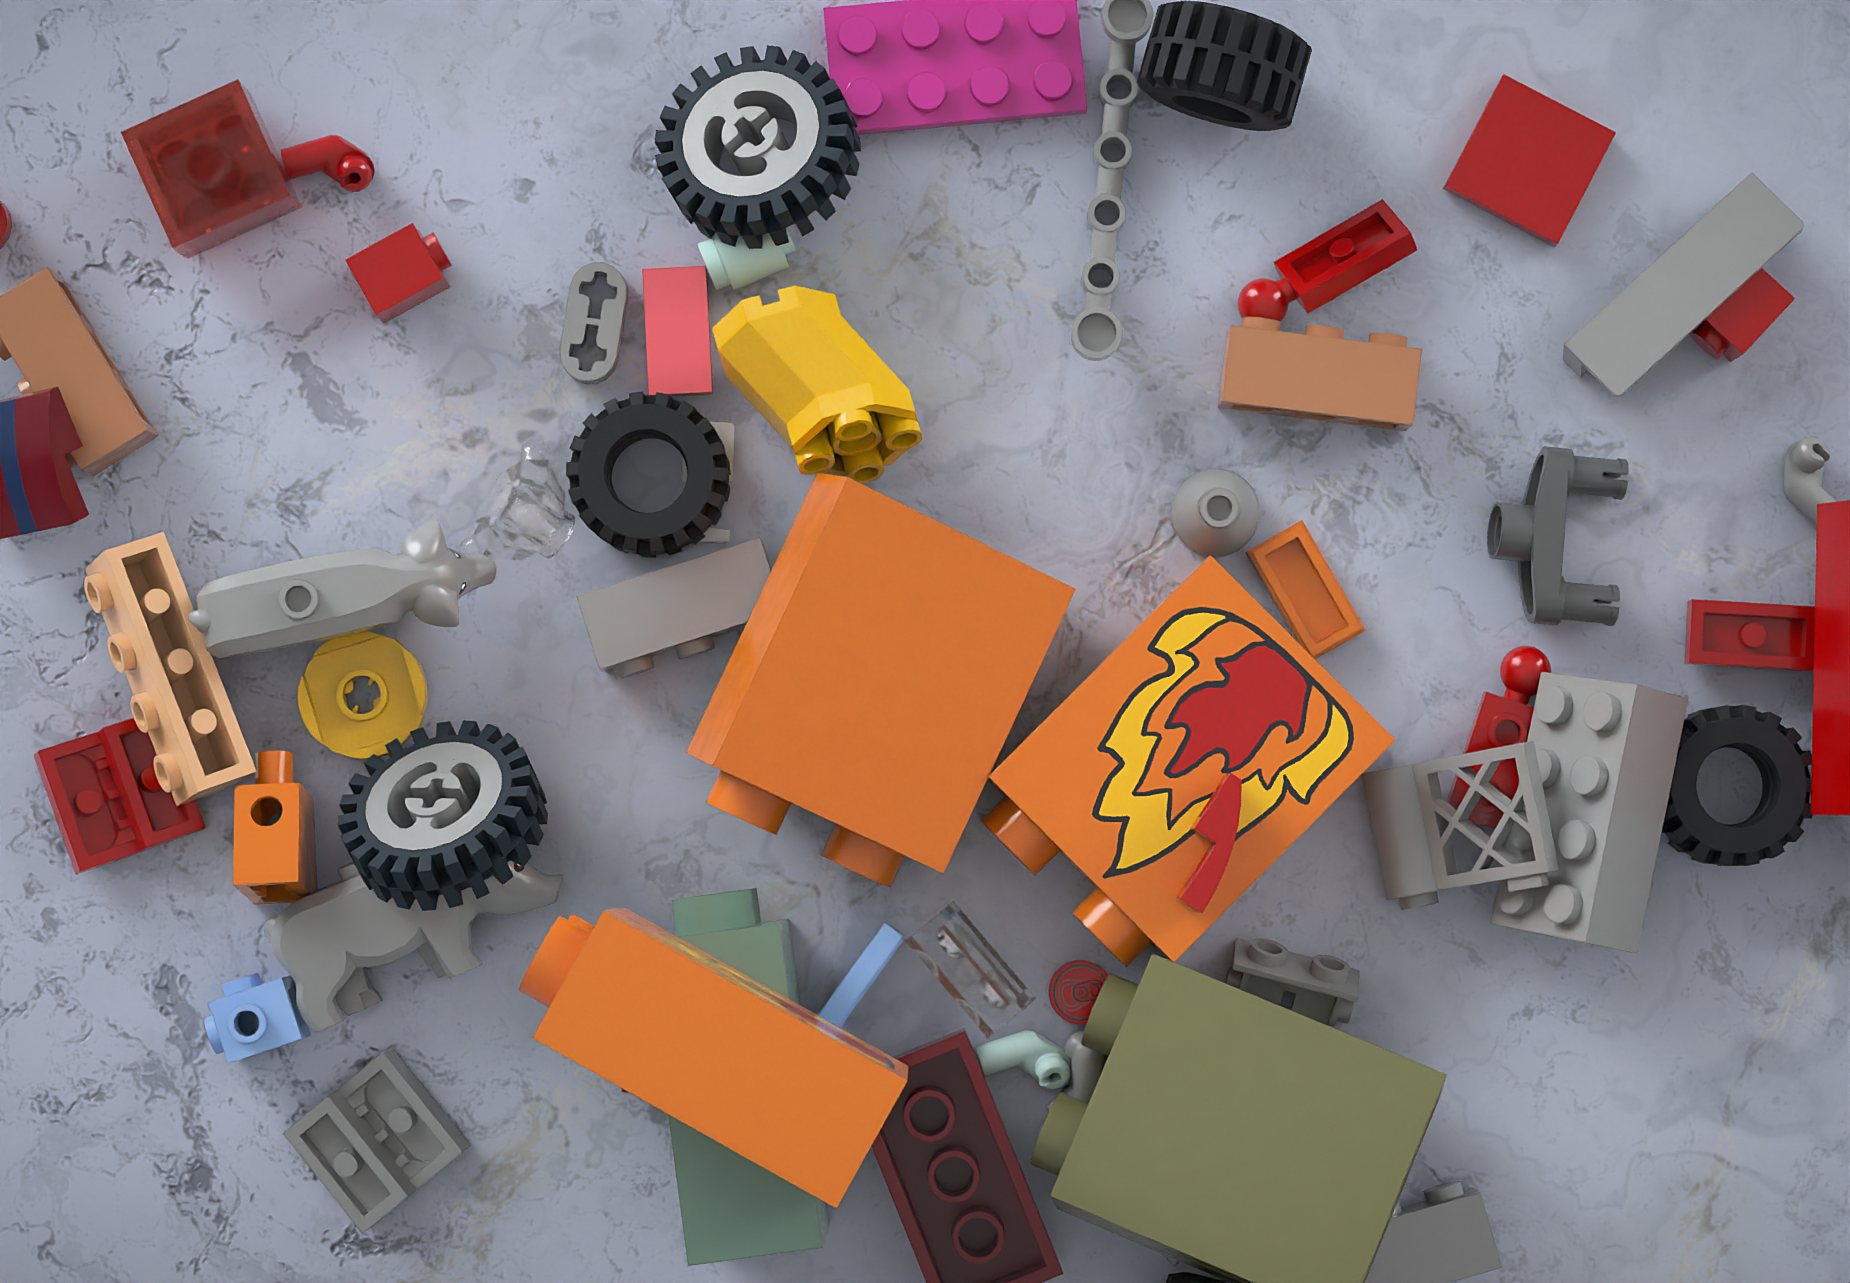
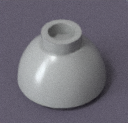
[1171,468,1260,557]

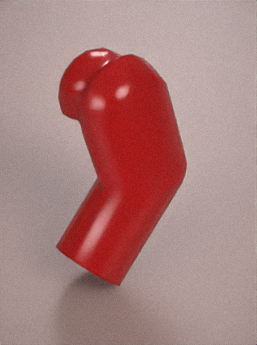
[281,135,375,192]

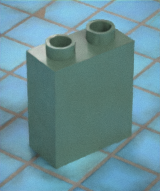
[668,888,830,1266]

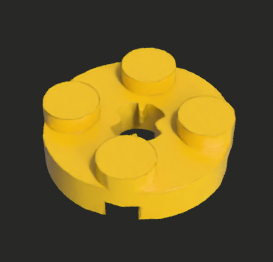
[297,631,429,759]

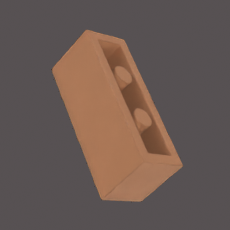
[0,267,159,476]
[1217,317,1422,431]

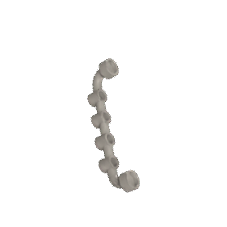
[1070,0,1153,361]

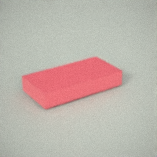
[642,266,713,397]

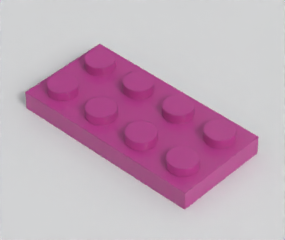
[823,0,1087,135]

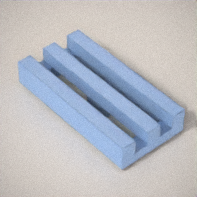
[818,922,904,1027]

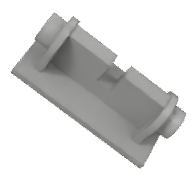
[1225,938,1359,1027]

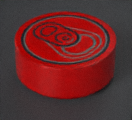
[1048,960,1108,1025]

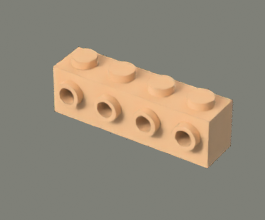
[84,532,256,806]

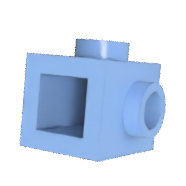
[204,973,311,1064]

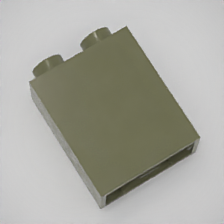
[1030,953,1447,1283]

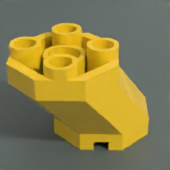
[712,285,922,484]

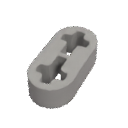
[559,262,629,384]

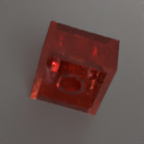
[121,79,302,259]

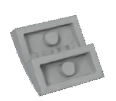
[283,1046,471,1234]

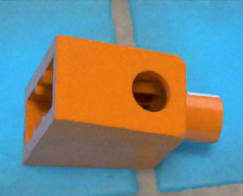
[233,750,318,905]

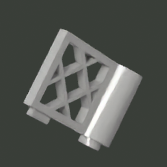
[1361,741,1559,910]

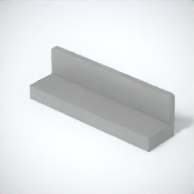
[1563,172,1804,398]

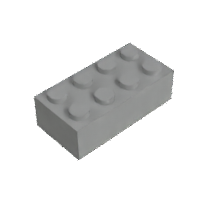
[1490,672,1688,954]

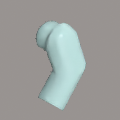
[976,1030,1071,1090]

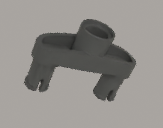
[1487,446,1629,626]

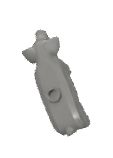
[189,519,496,659]
[264,861,563,1032]

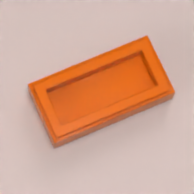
[1246,520,1366,659]

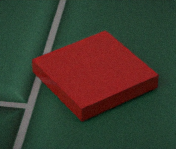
[1443,74,1616,247]

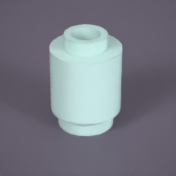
[697,227,796,291]

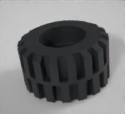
[1136,1,1312,131]
[566,391,731,558]
[1662,705,1813,866]

